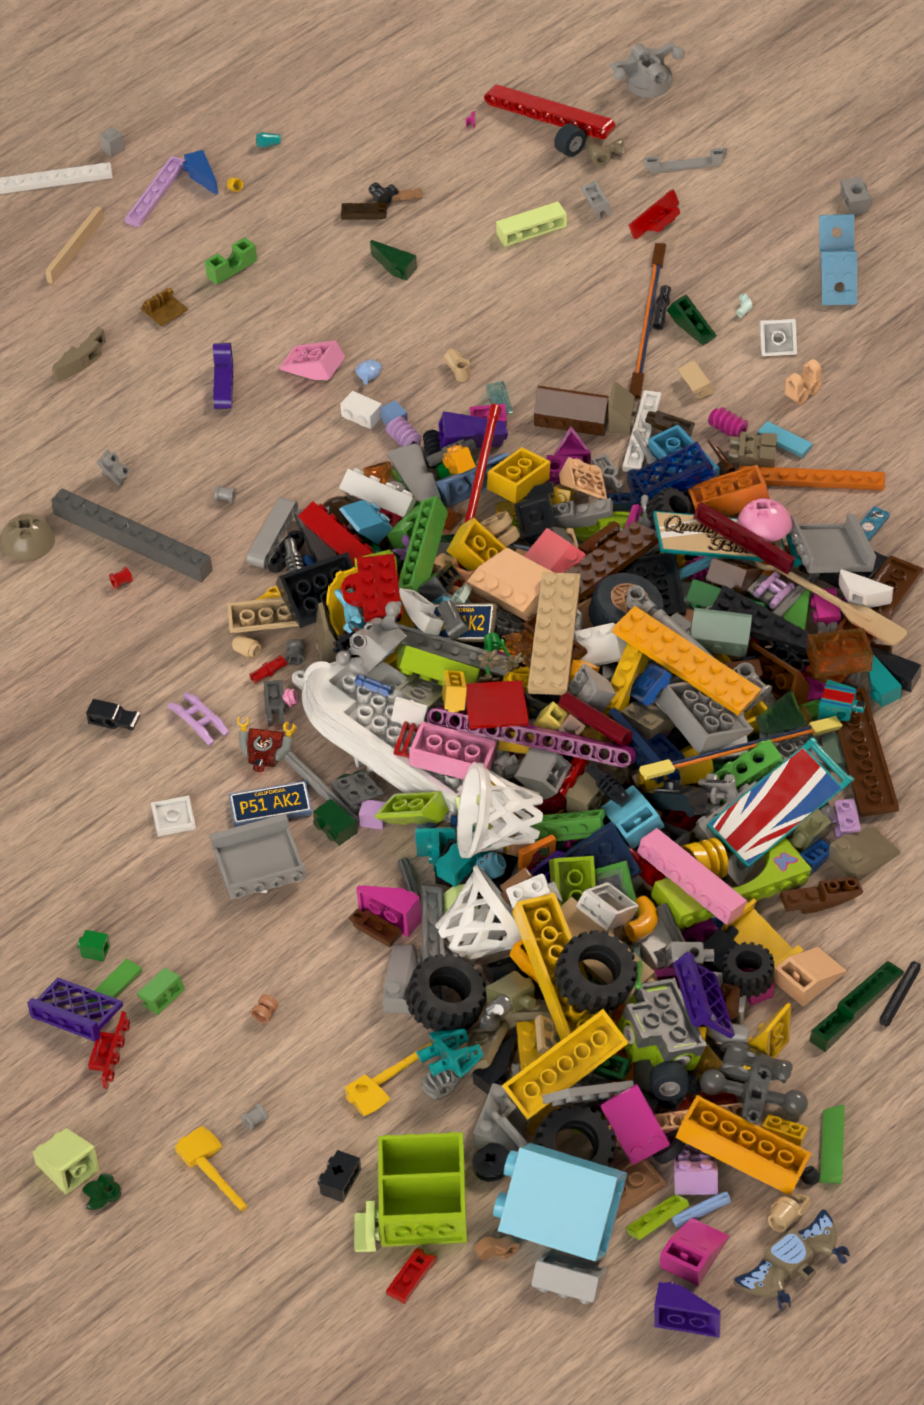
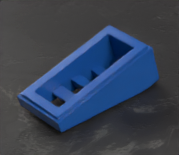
[800,839,829,875]

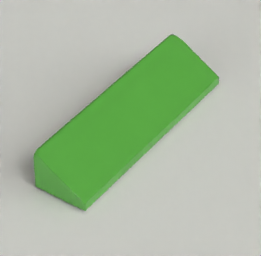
[820,1105,845,1184]

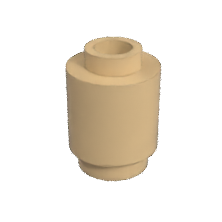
[232,634,261,658]

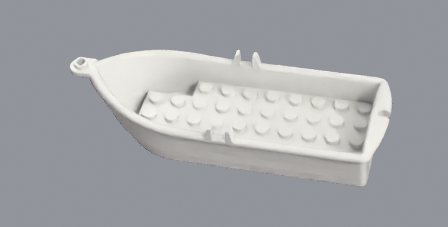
[292,657,510,822]

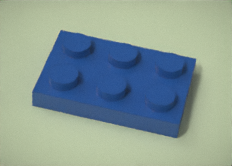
[630,663,672,706]

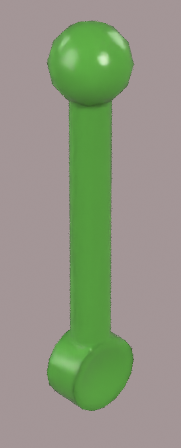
[634,961,643,989]

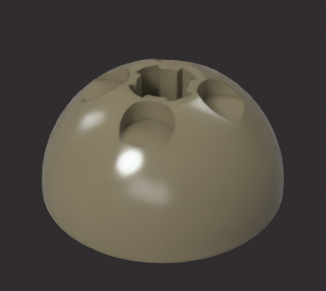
[1,514,55,561]

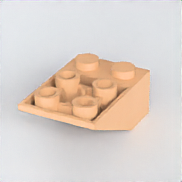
[559,457,607,499]
[774,947,847,1007]

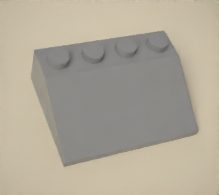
[657,682,753,755]

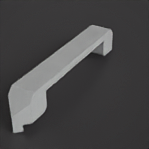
[644,147,727,173]

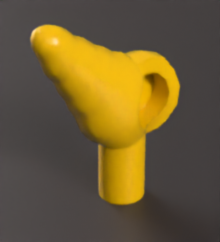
[255,586,281,600]

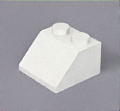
[759,319,797,356]

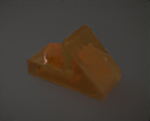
[363,461,391,485]

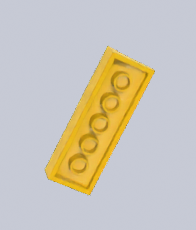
[501,1009,629,1120]

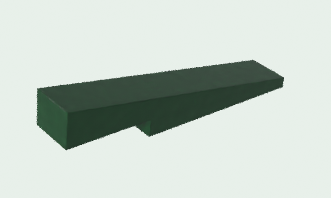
[809,961,904,1052]

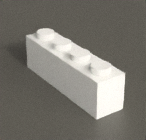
[339,468,416,518]

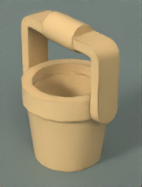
[768,1193,811,1232]

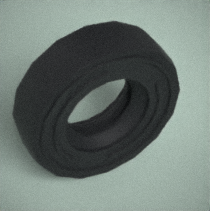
[652,1130,686,1164]

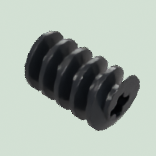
[423,430,443,469]

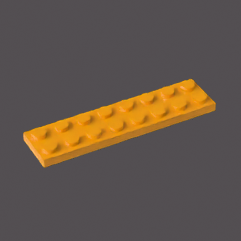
[612,606,761,716]

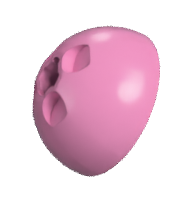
[737,498,792,542]

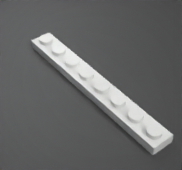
[0,162,113,194]

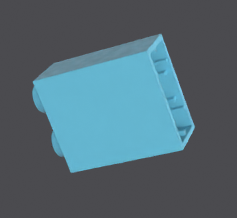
[493,1143,627,1262]

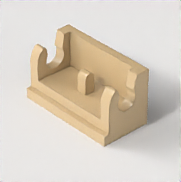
[677,360,714,399]

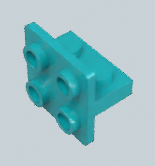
[415,827,456,872]

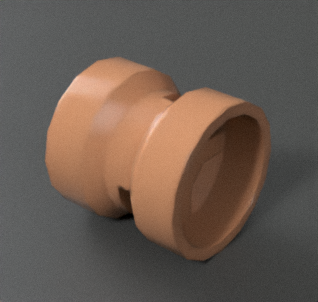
[251,994,279,1023]

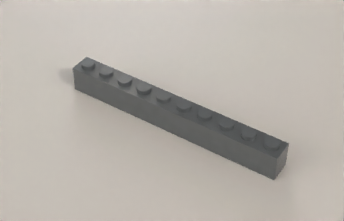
[51,488,213,583]

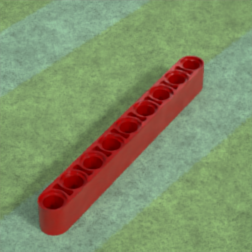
[484,84,616,140]

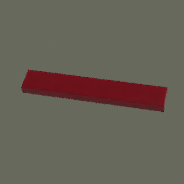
[693,502,795,575]

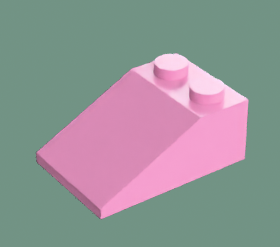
[279,340,345,380]

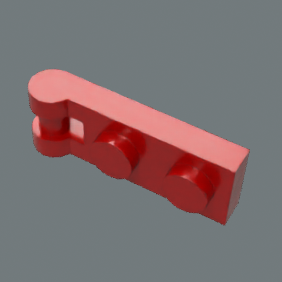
[386,1247,437,1304]

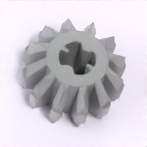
[422,1069,458,1100]

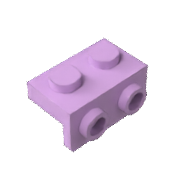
[833,799,861,839]

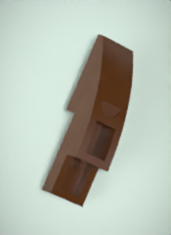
[779,876,863,914]

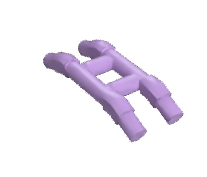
[753,572,796,609]
[168,692,230,746]

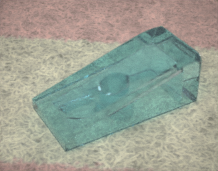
[486,381,513,414]

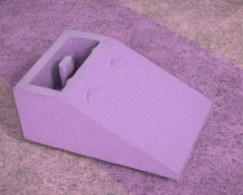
[673,1143,718,1195]

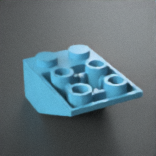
[601,785,665,849]

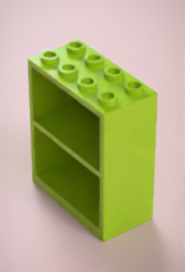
[378,1132,467,1246]

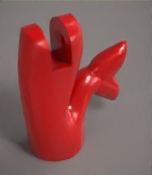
[627,845,665,887]

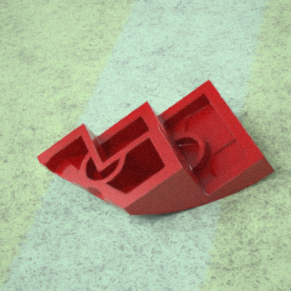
[559,757,591,797]

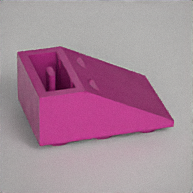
[660,1218,730,1286]

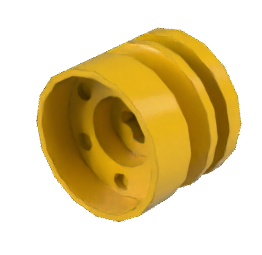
[681,837,729,879]

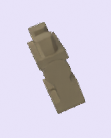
[728,432,777,467]

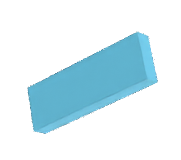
[757,421,812,458]

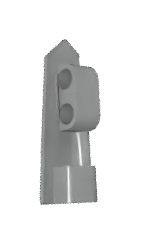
[388,444,441,502]

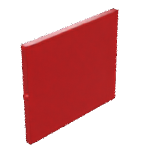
[465,681,529,729]

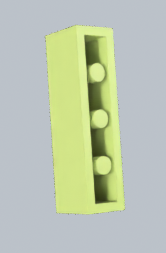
[496,201,567,247]

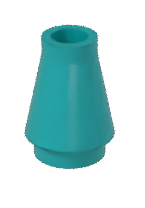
[256,132,281,148]

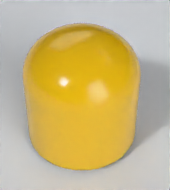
[226,177,243,192]

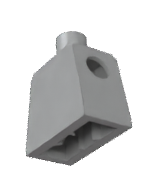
[664,942,714,967]

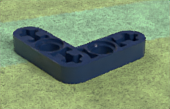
[599,469,652,511]

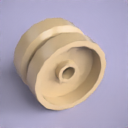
[480,511,520,547]

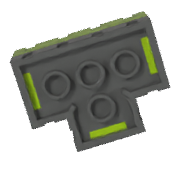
[617,978,707,1071]

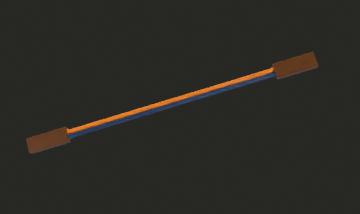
[630,243,666,399]

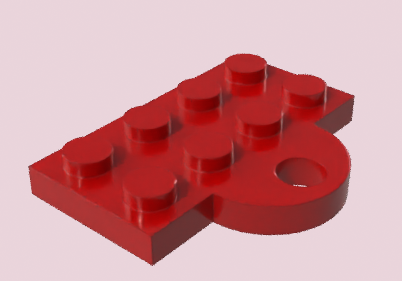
[341,554,403,622]

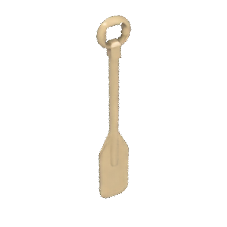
[754,561,907,646]

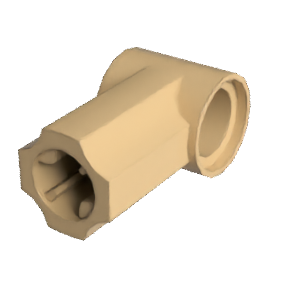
[443,349,471,382]

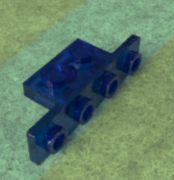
[631,725,685,782]

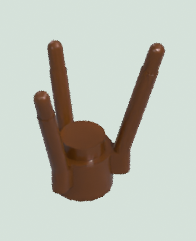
[707,439,736,476]

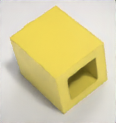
[533,702,568,730]

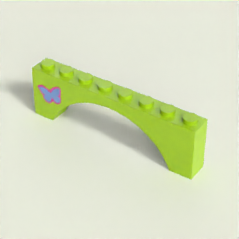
[651,837,812,929]

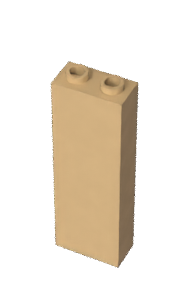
[560,897,658,1006]

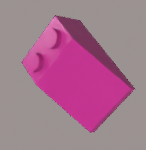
[356,885,421,937]
[600,1084,670,1165]

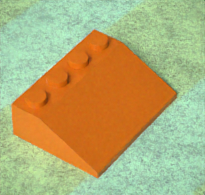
[687,465,770,518]

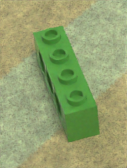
[710,739,784,805]

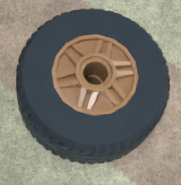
[589,573,664,627]

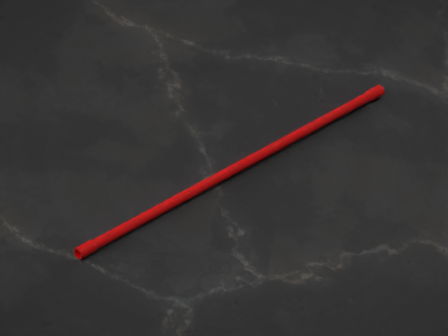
[454,404,501,587]

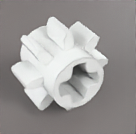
[494,753,519,776]

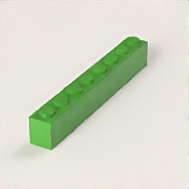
[398,495,448,594]

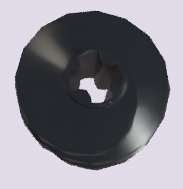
[472,1143,509,1182]

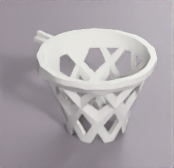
[457,762,543,858]
[435,864,522,963]

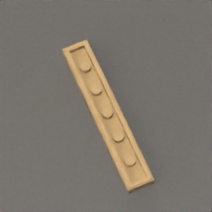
[45,206,104,284]

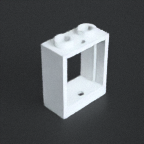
[576,882,639,931]

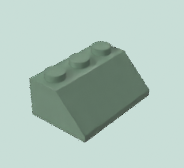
[689,608,752,657]

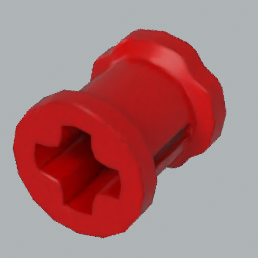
[109,567,133,589]

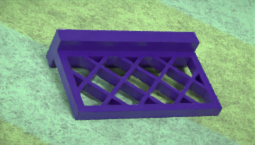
[673,951,735,1039]
[27,977,123,1042]

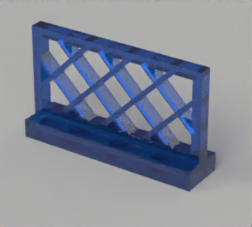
[632,441,716,501]

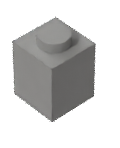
[99,127,125,157]

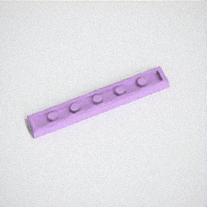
[124,156,185,227]

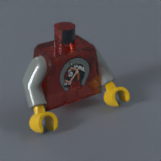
[237,717,297,772]

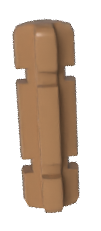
[392,188,423,202]

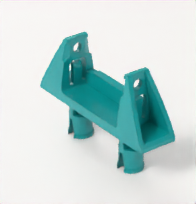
[416,1029,484,1078]

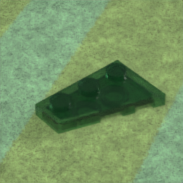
[756,690,806,736]

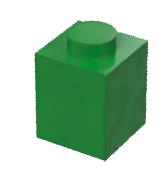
[77,929,110,962]

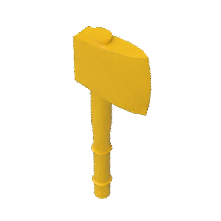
[345,1042,432,1116]
[175,1126,248,1212]

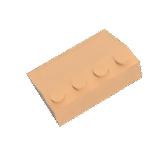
[467,548,554,621]

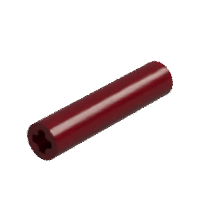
[558,692,633,747]

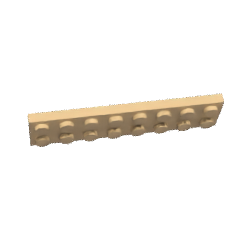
[528,572,581,695]

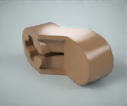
[474,1235,520,1260]

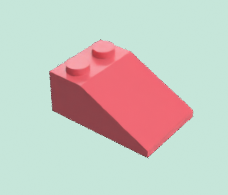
[524,528,587,573]

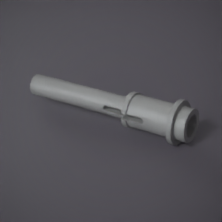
[633,430,666,481]

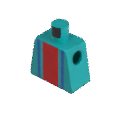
[818,679,866,721]

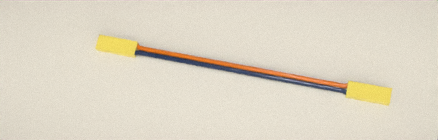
[639,716,842,780]

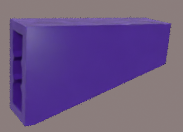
[438,411,508,449]

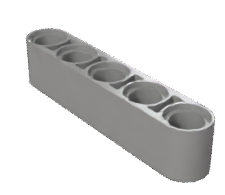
[247,497,298,569]

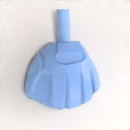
[355,359,382,385]

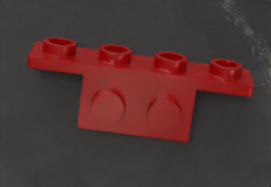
[628,190,681,239]
[88,1011,130,1089]

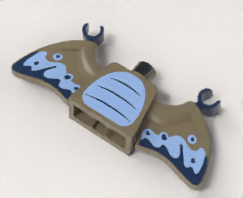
[734,1209,850,1310]

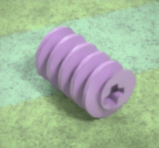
[385,416,421,447]

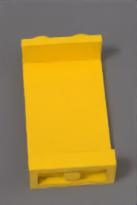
[721,899,804,973]

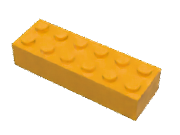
[675,1095,812,1196]

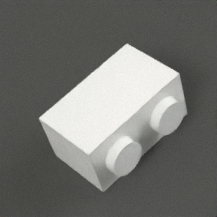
[340,391,382,429]

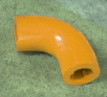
[625,896,659,942]

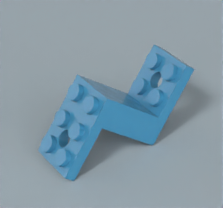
[819,214,857,305]

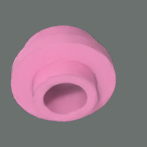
[282,688,298,707]

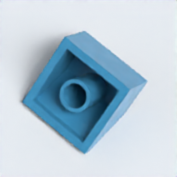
[339,500,393,544]

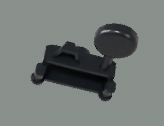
[642,778,708,817]

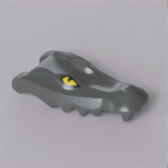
[719,1042,793,1083]

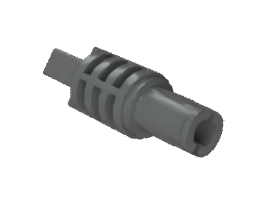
[426,439,477,466]
[284,538,304,573]

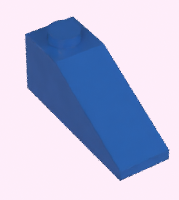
[182,150,218,194]

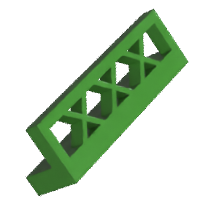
[531,809,606,842]

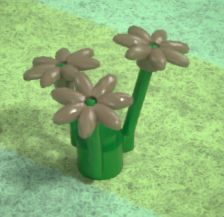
[476,633,524,683]

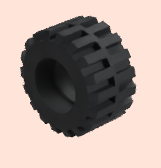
[645,487,695,530]
[722,942,775,998]

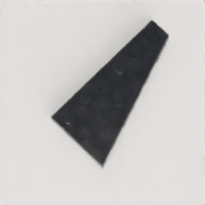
[710,585,824,657]

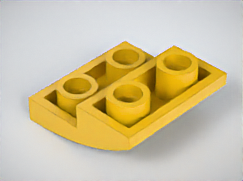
[761,1114,808,1147]

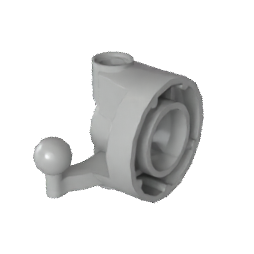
[610,42,685,98]
[336,601,407,674]

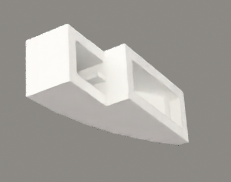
[399,588,444,635]

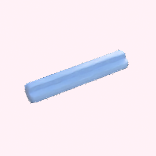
[672,1191,731,1227]

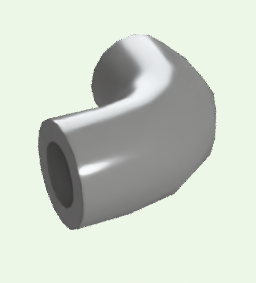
[704,1023,749,1044]

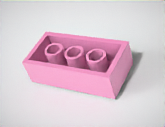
[409,722,497,780]

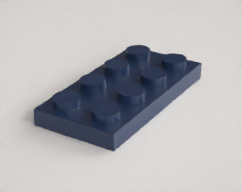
[608,707,664,785]

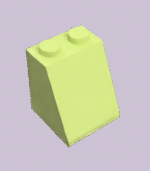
[33,1128,100,1195]

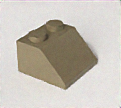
[608,382,638,434]

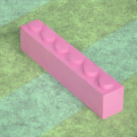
[637,828,747,925]

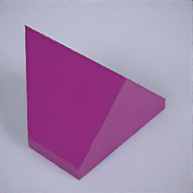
[554,427,591,465]

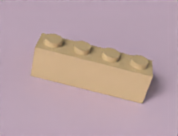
[227,597,298,633]

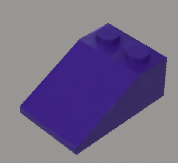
[654,1282,721,1338]

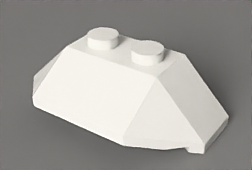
[571,623,627,666]

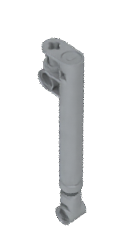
[626,585,772,712]

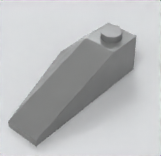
[383,944,418,1014]

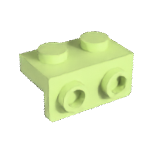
[354,1201,380,1252]

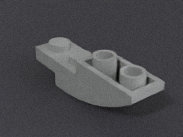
[553,498,613,528]

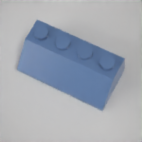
[436,452,509,508]

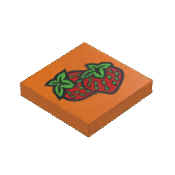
[518,835,556,872]

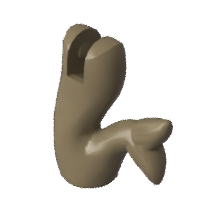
[585,135,625,166]

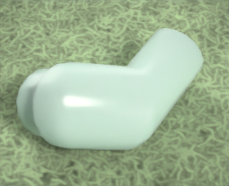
[736,293,752,317]

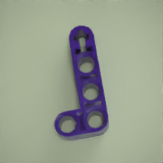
[213,343,233,409]

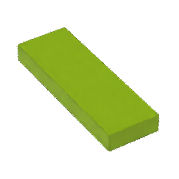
[626,1194,689,1240]

